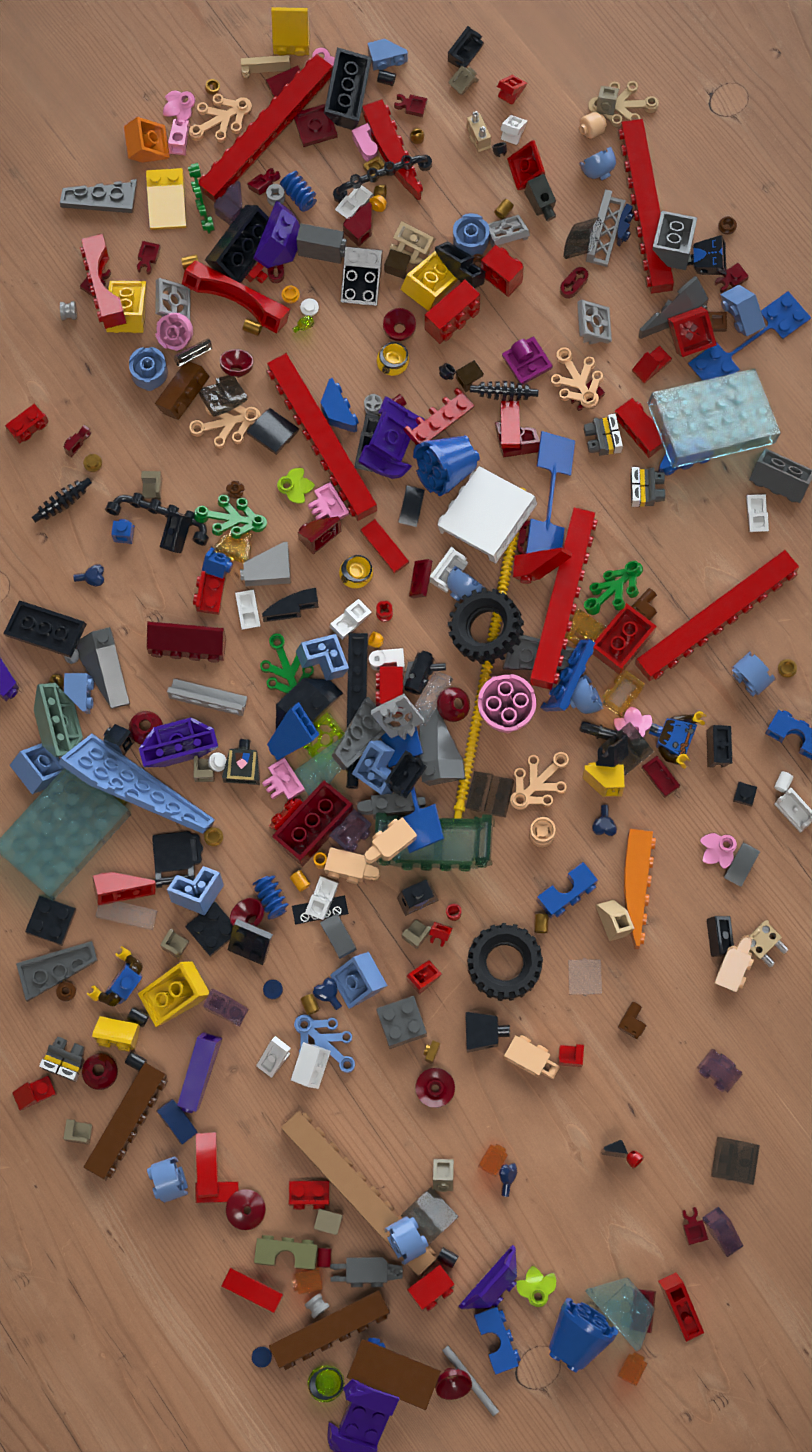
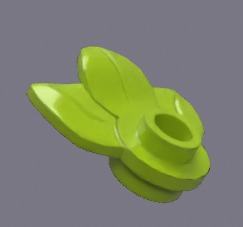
[277,468,315,504]
[516,1266,556,1307]

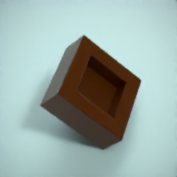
[708,312,727,332]

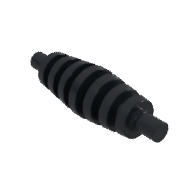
[470,381,539,401]
[31,478,92,523]

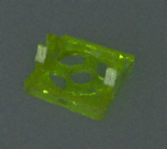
[303,712,344,767]

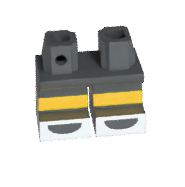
[584,414,623,456]
[630,467,665,507]
[39,1036,85,1082]

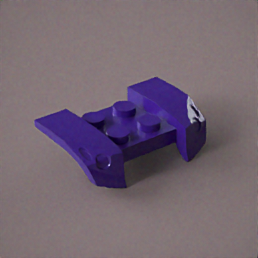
[358,396,425,479]
[327,1379,399,1452]

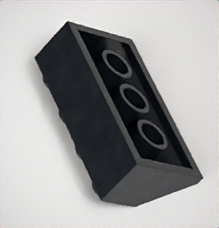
[324,47,372,130]
[205,205,269,283]

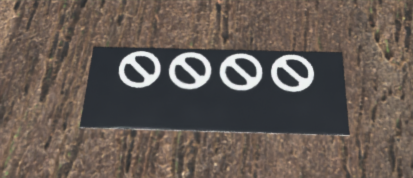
[292,895,349,925]

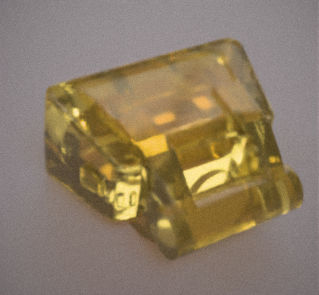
[215,530,253,564]
[566,609,606,645]

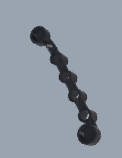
[333,155,432,203]
[105,493,209,546]

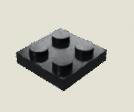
[25,896,76,946]
[185,902,233,957]
[227,919,273,965]

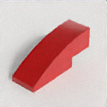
[196,1132,218,1198]
[221,1268,284,1314]

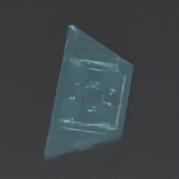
[585,1278,655,1351]

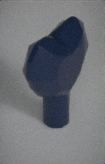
[73,564,104,587]
[592,805,617,836]
[313,978,342,1010]
[499,1163,517,1197]

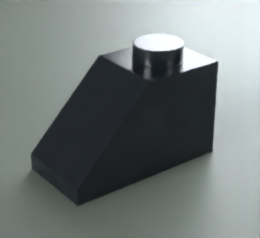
[103,724,135,756]

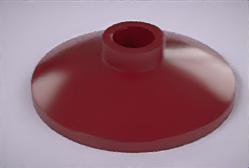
[415,1068,455,1108]
[226,1189,266,1230]

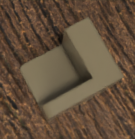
[141,471,162,499]
[194,755,214,782]
[402,920,431,950]
[160,929,189,959]
[63,1119,93,1144]
[314,1209,343,1235]

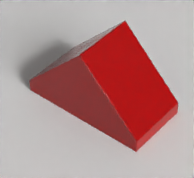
[406,960,442,995]

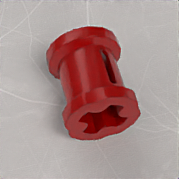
[376,601,393,622]

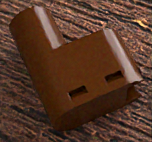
[631,588,657,620]
[618,1002,647,1039]

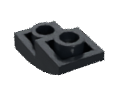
[398,485,425,527]

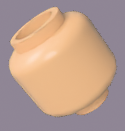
[579,112,607,139]

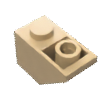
[596,900,635,941]

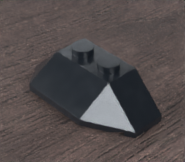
[275,678,343,731]

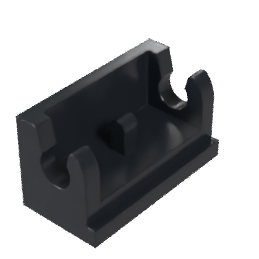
[448,26,484,68]
[706,725,733,768]
[596,735,629,767]
[385,750,427,798]

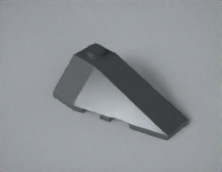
[638,276,709,339]
[77,627,130,709]
[419,708,466,786]

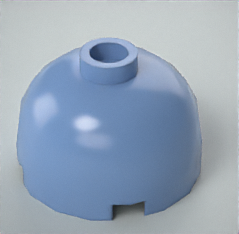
[579,147,616,181]
[447,566,485,601]
[570,675,603,714]

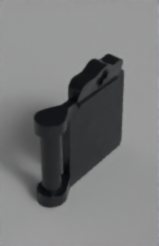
[152,831,203,888]

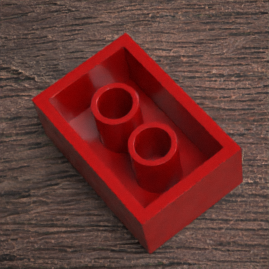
[425,280,480,344]
[593,603,657,675]

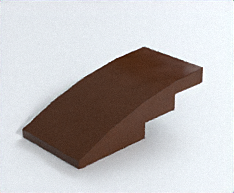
[346,1339,441,1410]

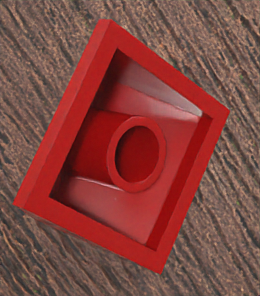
[507,140,545,190]

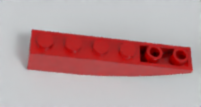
[362,99,423,200]

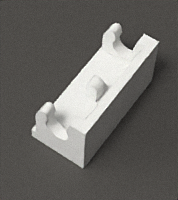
[430,547,468,593]
[774,788,812,833]
[291,1042,331,1089]

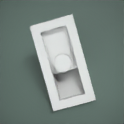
[501,115,527,145]
[256,1036,291,1078]

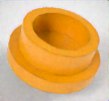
[369,195,387,212]
[281,285,300,304]

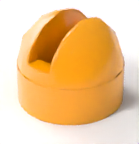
[368,631,384,648]

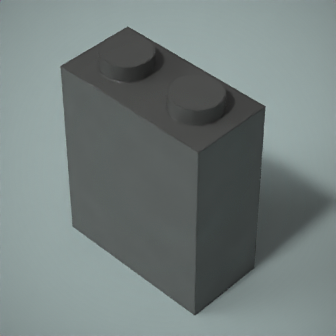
[297,223,347,264]

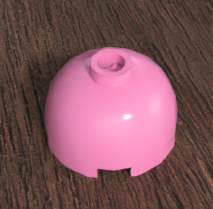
[155,313,193,351]

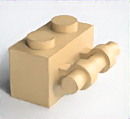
[389,221,436,265]

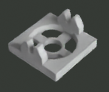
[488,215,530,248]
[155,278,190,320]
[577,300,612,344]
[371,694,424,740]

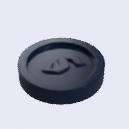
[263,980,283,1000]
[252,1347,272,1368]

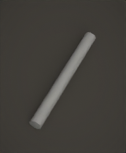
[442,1346,499,1416]

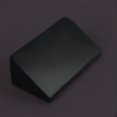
[160,511,191,553]
[707,916,734,957]
[601,1140,628,1158]

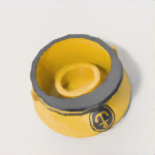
[377,342,409,376]
[339,555,373,589]

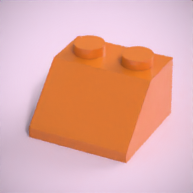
[124,117,170,163]

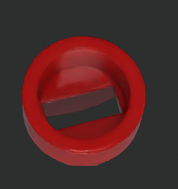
[446,904,462,921]
[626,1151,644,1169]

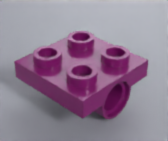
[502,336,553,385]

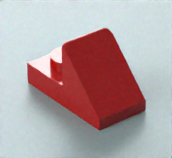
[497,74,527,104]
[632,345,672,384]
[12,1076,57,1111]

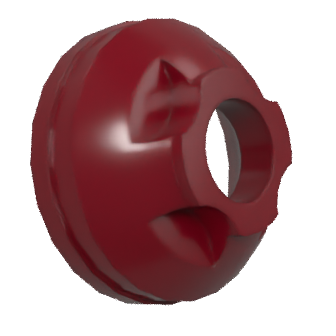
[383,308,416,341]
[220,349,253,378]
[437,687,470,722]
[129,711,163,745]
[230,898,264,927]
[82,1054,118,1090]
[435,1368,472,1400]

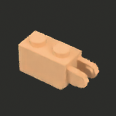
[364,817,417,864]
[324,847,380,884]
[715,935,754,992]

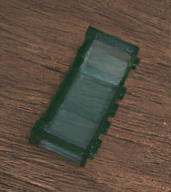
[375,813,495,872]

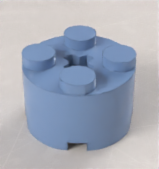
[453,213,489,256]
[129,347,168,391]
[732,652,775,697]
[147,1156,188,1203]
[384,1216,429,1265]

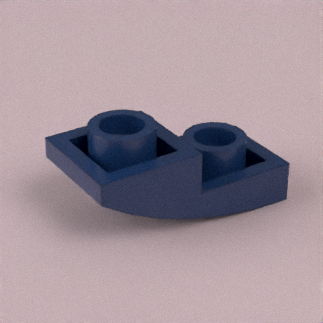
[617,204,634,246]
[157,1099,198,1144]

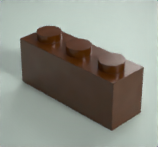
[155,360,210,420]

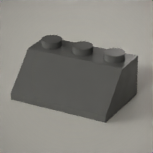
[652,211,697,270]
[749,448,812,503]

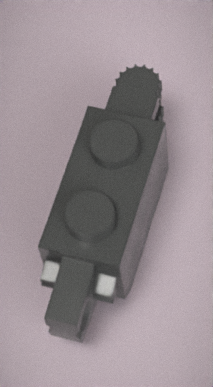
[357,793,426,820]
[331,1257,403,1288]

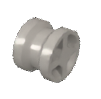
[266,184,285,207]
[60,301,77,321]
[364,394,382,416]
[304,1293,330,1318]

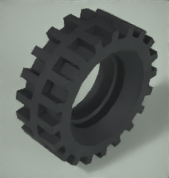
[448,588,524,664]
[467,923,543,1001]

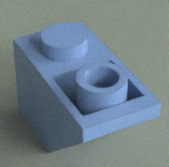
[367,39,408,71]
[64,673,94,714]

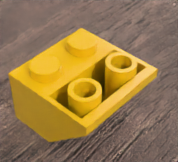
[582,762,625,797]
[92,1016,140,1052]

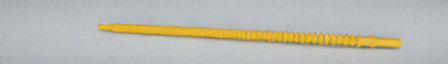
[452,488,526,830]

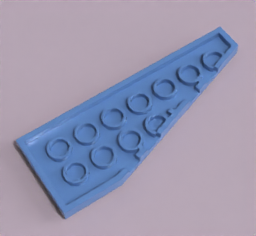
[58,734,215,834]

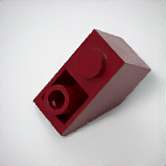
[343,202,372,247]

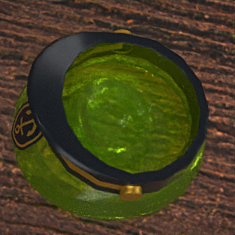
[307,1365,345,1402]

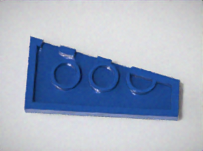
[540,639,595,712]

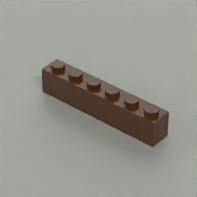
[83,1062,168,1181]
[269,1290,390,1370]

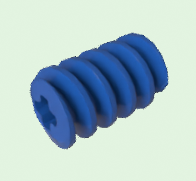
[280,171,317,212]
[252,875,289,919]

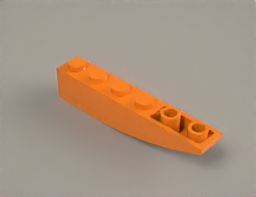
[624,829,656,949]

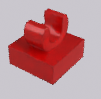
[245,262,268,284]
[429,922,453,947]

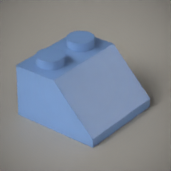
[10,743,68,794]
[330,952,388,1009]

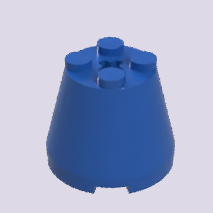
[413,435,480,496]
[549,1298,618,1373]

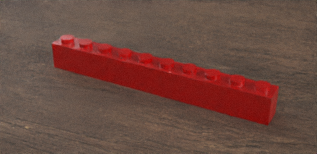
[198,54,333,204]
[618,119,674,294]
[266,353,377,521]
[530,507,598,690]
[635,550,799,682]

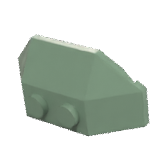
[34,683,83,757]

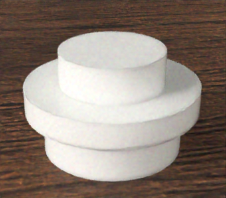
[300,299,319,317]
[208,752,226,772]

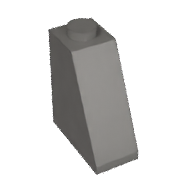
[240,542,291,587]

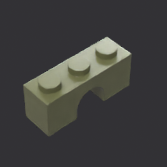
[254,1235,318,1271]

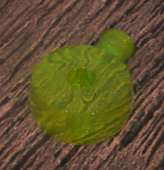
[292,316,314,333]

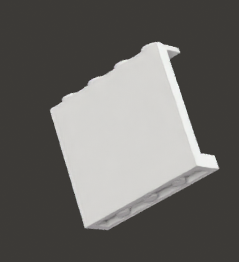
[438,466,537,563]

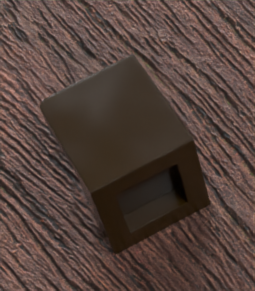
[384,249,411,279]
[455,360,484,393]

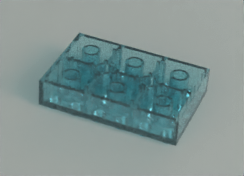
[648,369,781,468]
[0,768,131,900]

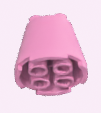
[478,674,536,733]

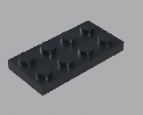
[3,600,87,658]

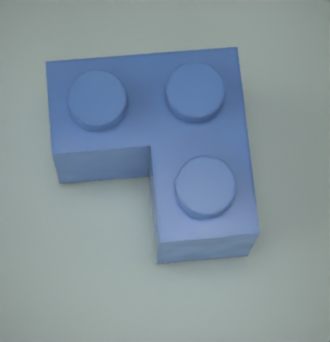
[720,285,766,336]
[296,634,349,681]
[352,740,395,795]
[167,866,224,915]

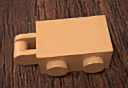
[504,1035,560,1079]

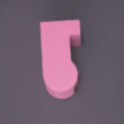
[168,119,189,155]
[352,123,378,162]

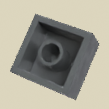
[376,996,427,1049]

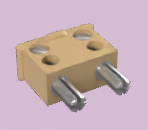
[466,111,491,153]
[749,920,788,967]

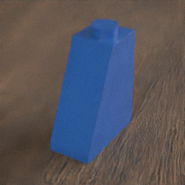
[267,702,319,760]

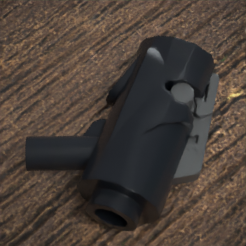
[403,651,446,695]

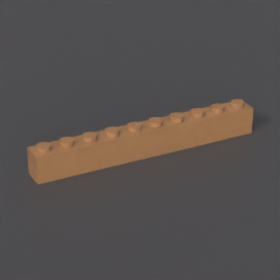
[281,1111,436,1277]

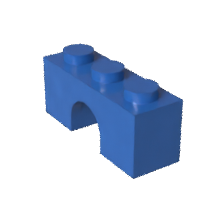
[765,710,812,760]
[536,862,598,918]
[474,1307,521,1375]

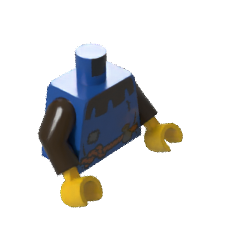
[648,711,707,769]
[87,946,143,1006]

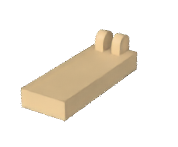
[241,55,290,78]

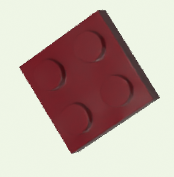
[294,104,338,147]

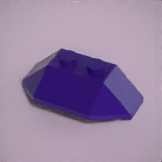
[253,201,300,269]
[139,717,218,768]
[458,1245,517,1310]

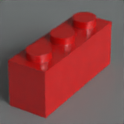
[614,398,668,458]

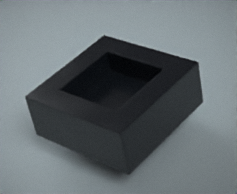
[733,782,757,807]

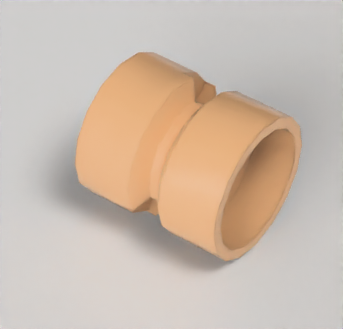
[529,817,556,848]

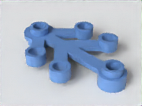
[294,1015,355,1073]

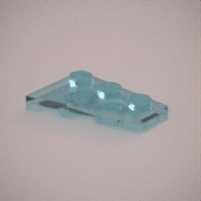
[294,739,342,795]

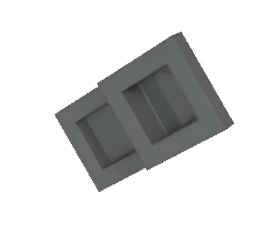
[724,842,760,887]
[320,914,357,959]

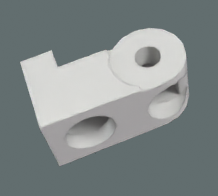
[369,648,405,671]

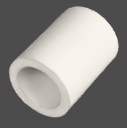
[774,771,794,793]

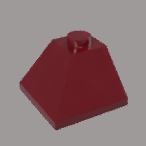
[298,516,342,555]

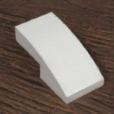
[335,185,374,219]
[746,494,769,532]
[235,590,260,630]
[329,599,371,640]
[305,876,339,920]

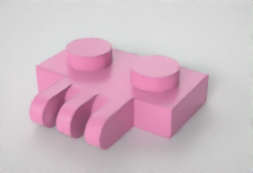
[308,482,349,520]
[262,758,305,800]

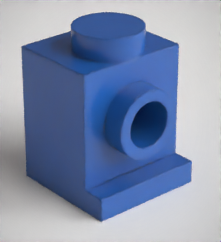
[111,519,135,544]
[202,547,233,579]

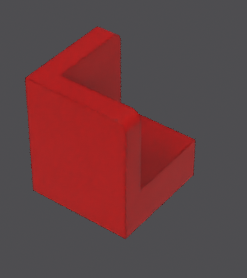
[558,1044,584,1067]

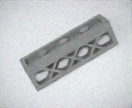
[586,189,626,267]
[167,679,248,716]

